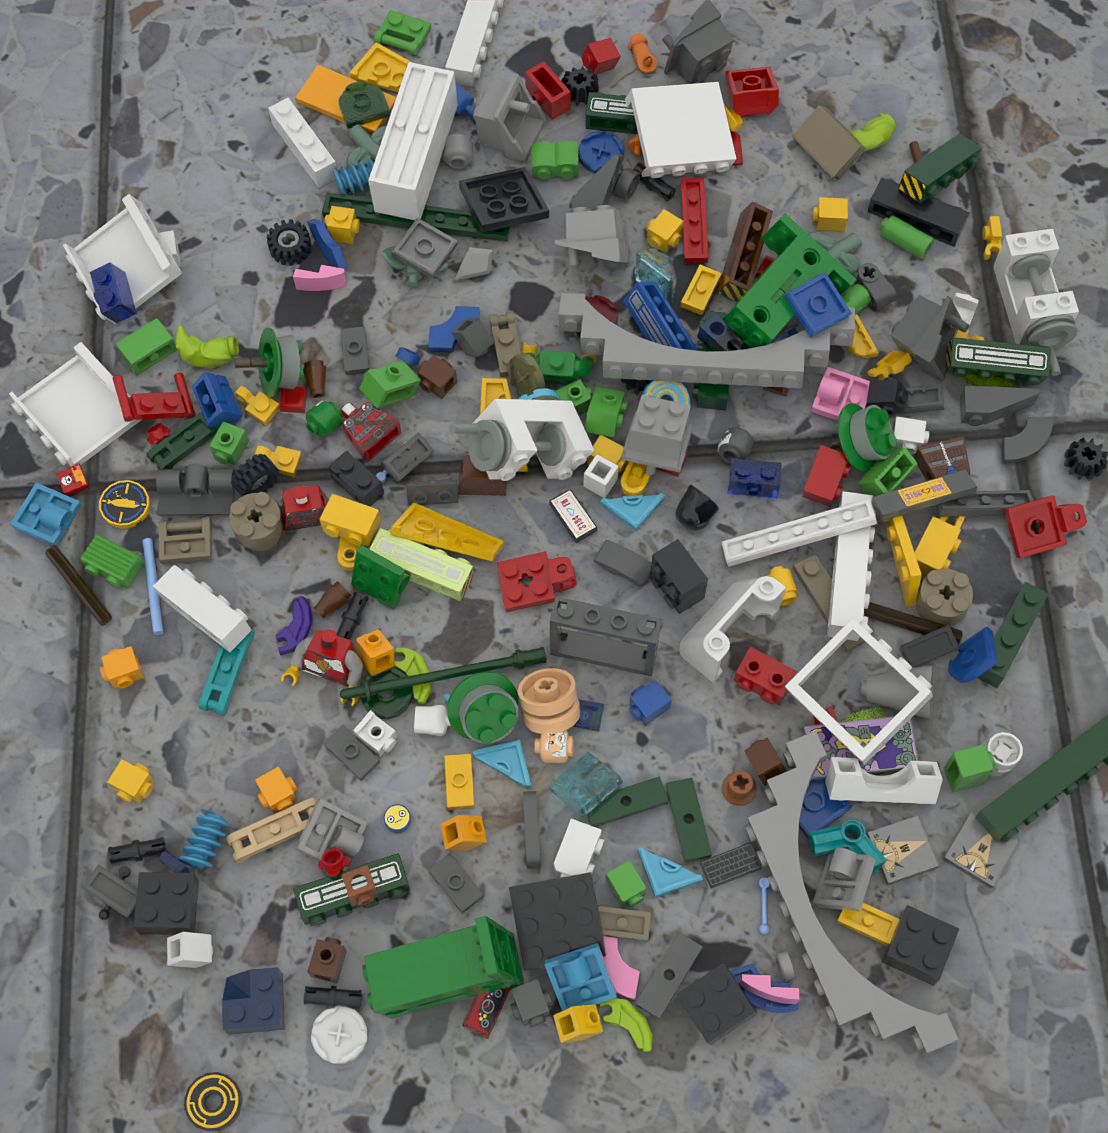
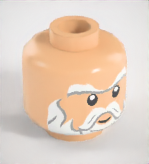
[535,730,574,764]

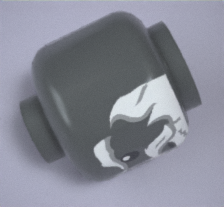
[718,427,754,464]

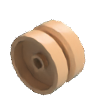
[517,668,581,734]

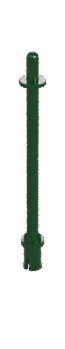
[340,647,547,702]

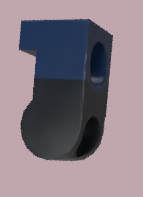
[697,314,745,351]

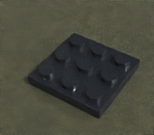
[459,167,549,233]
[509,872,607,971]

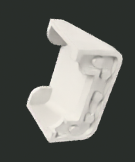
[679,576,786,683]

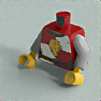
[281,629,363,706]

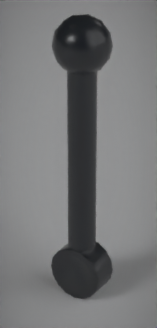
[99,866,131,920]

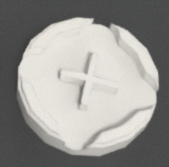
[311,1006,368,1064]

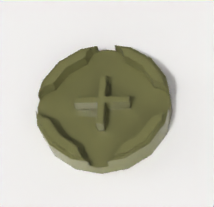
[508,353,545,397]

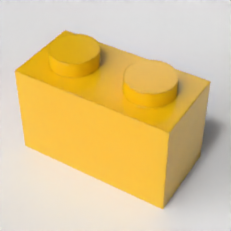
[320,494,382,547]

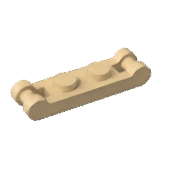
[226,798,317,863]

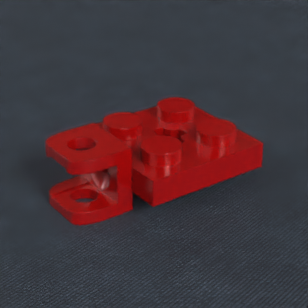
[1004,495,1087,558]
[496,551,577,612]

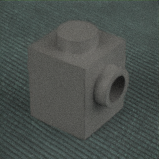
[510,979,553,1027]

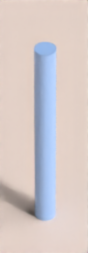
[142,538,164,635]

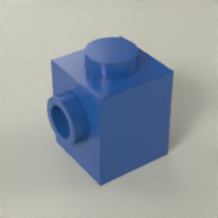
[629,680,672,726]

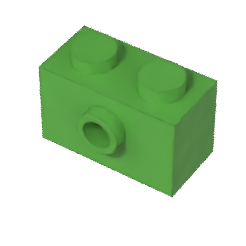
[359,360,421,409]
[585,386,628,437]
[944,744,995,793]

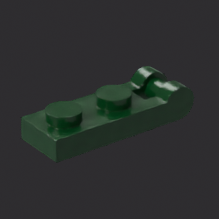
[147,412,217,469]

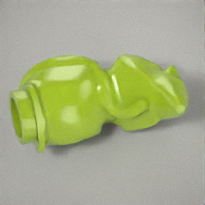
[850,112,896,154]
[175,326,239,369]

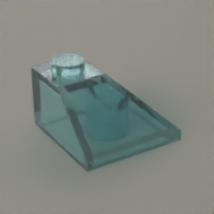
[635,248,677,306]

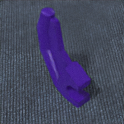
[275,596,312,656]

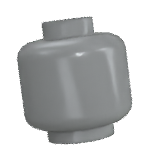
[443,132,473,169]

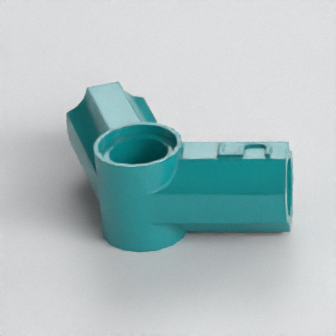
[808,820,887,874]

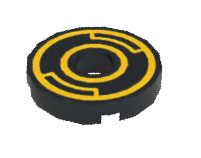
[184,1072,242,1132]

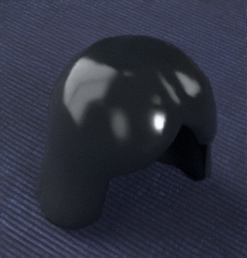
[675,484,719,531]

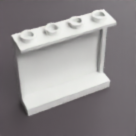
[625,82,736,178]
[63,194,182,324]
[9,342,141,467]

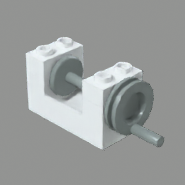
[993,229,1079,376]
[449,399,594,481]

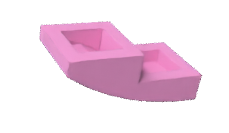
[293,265,347,291]
[740,974,799,1005]

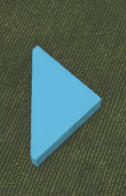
[600,493,666,531]
[472,739,532,789]
[638,847,703,898]

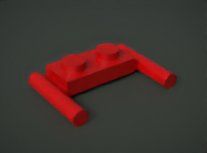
[112,372,196,422]

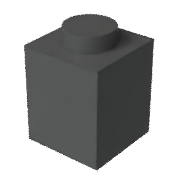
[451,317,495,357]

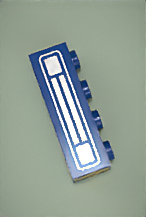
[623,281,698,351]

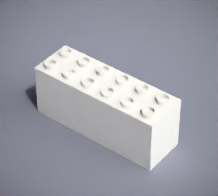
[368,62,458,220]

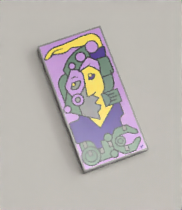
[803,716,918,780]

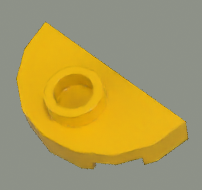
[723,100,743,132]
[846,314,879,358]

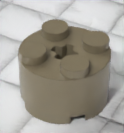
[229,492,284,552]
[916,569,973,627]

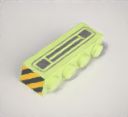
[369,528,474,602]

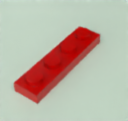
[680,178,709,263]

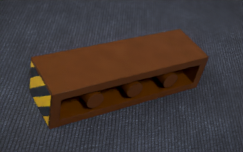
[717,201,773,302]

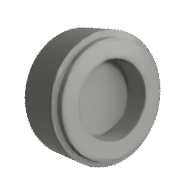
[776,951,795,981]

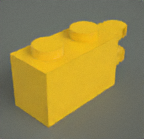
[915,516,965,576]

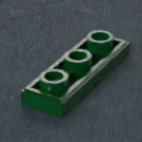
[583,776,669,827]
[666,778,712,863]

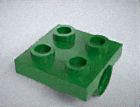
[351,545,410,609]

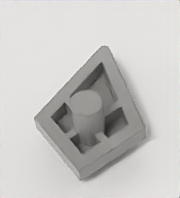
[454,246,493,281]

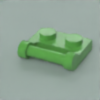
[374,10,431,56]

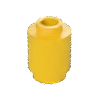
[767,566,798,606]

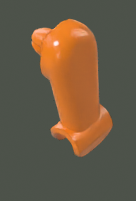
[628,33,658,74]

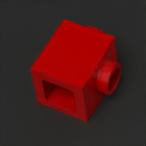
[581,38,621,74]

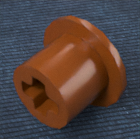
[722,771,757,805]

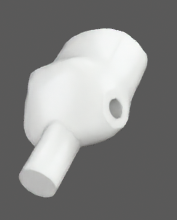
[414,705,451,736]

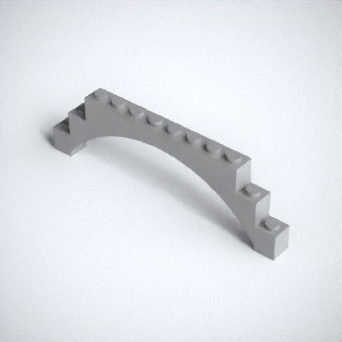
[559,293,855,388]
[745,731,959,1055]

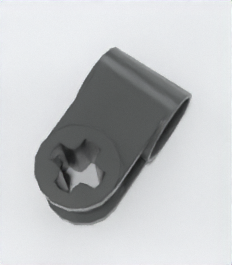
[854,263,897,312]

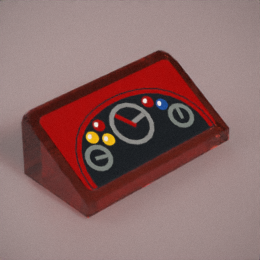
[462,987,511,1039]

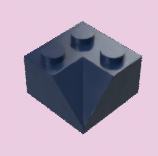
[222,967,285,1035]

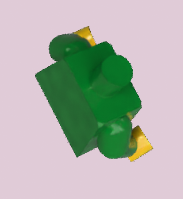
[522,342,597,385]

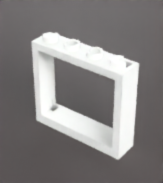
[785,618,933,765]

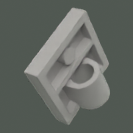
[295,799,368,872]
[812,848,876,911]

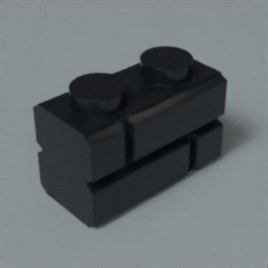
[329,451,384,507]

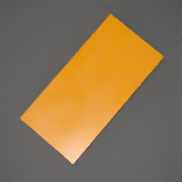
[295,65,397,134]

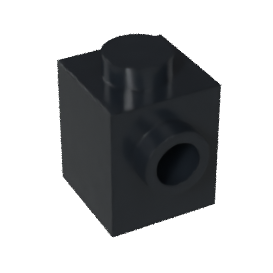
[867,377,908,415]

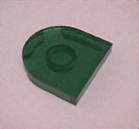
[339,81,391,129]

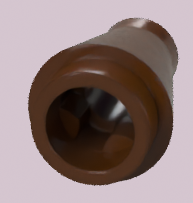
[303,360,327,398]
[313,581,352,618]

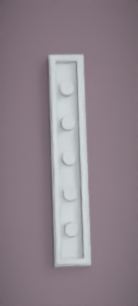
[721,498,877,567]

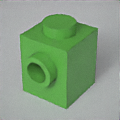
[555,379,593,416]
[210,421,249,466]

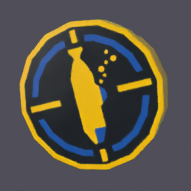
[99,480,150,529]

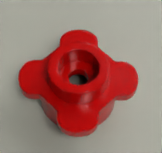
[145,423,171,445]
[318,848,351,877]

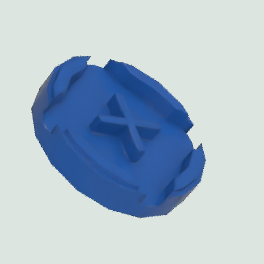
[578,131,624,173]

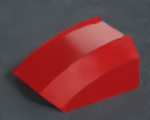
[725,66,779,117]

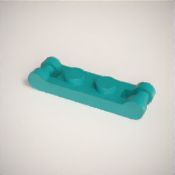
[199,629,255,716]

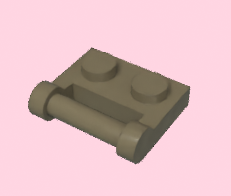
[159,517,212,564]

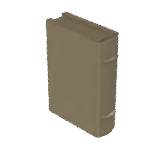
[792,105,866,181]

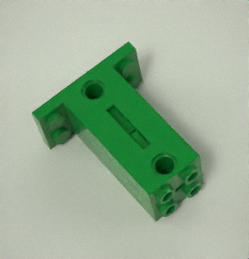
[722,213,857,349]
[362,915,525,1019]

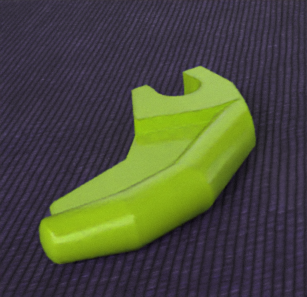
[394,647,432,704]
[599,998,653,1052]

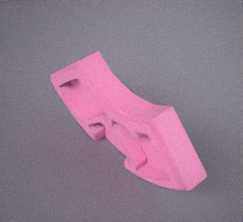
[603,936,640,1001]

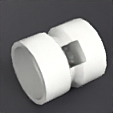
[985,732,1023,777]

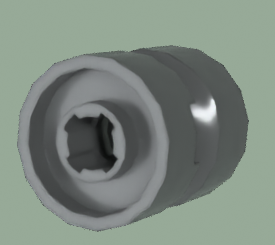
[605,159,640,201]

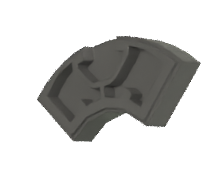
[1002,417,1053,464]

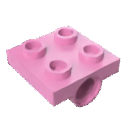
[811,367,870,421]

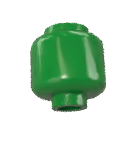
[305,401,343,437]

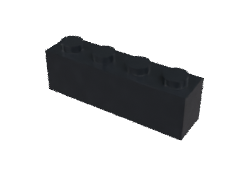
[867,178,970,247]

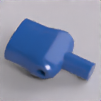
[455,82,475,122]

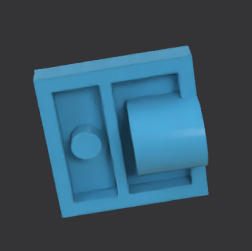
[10,482,82,546]
[544,943,617,1011]

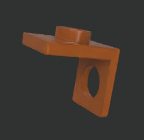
[342,865,378,906]

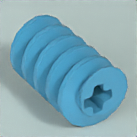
[333,159,374,195]
[178,809,231,871]

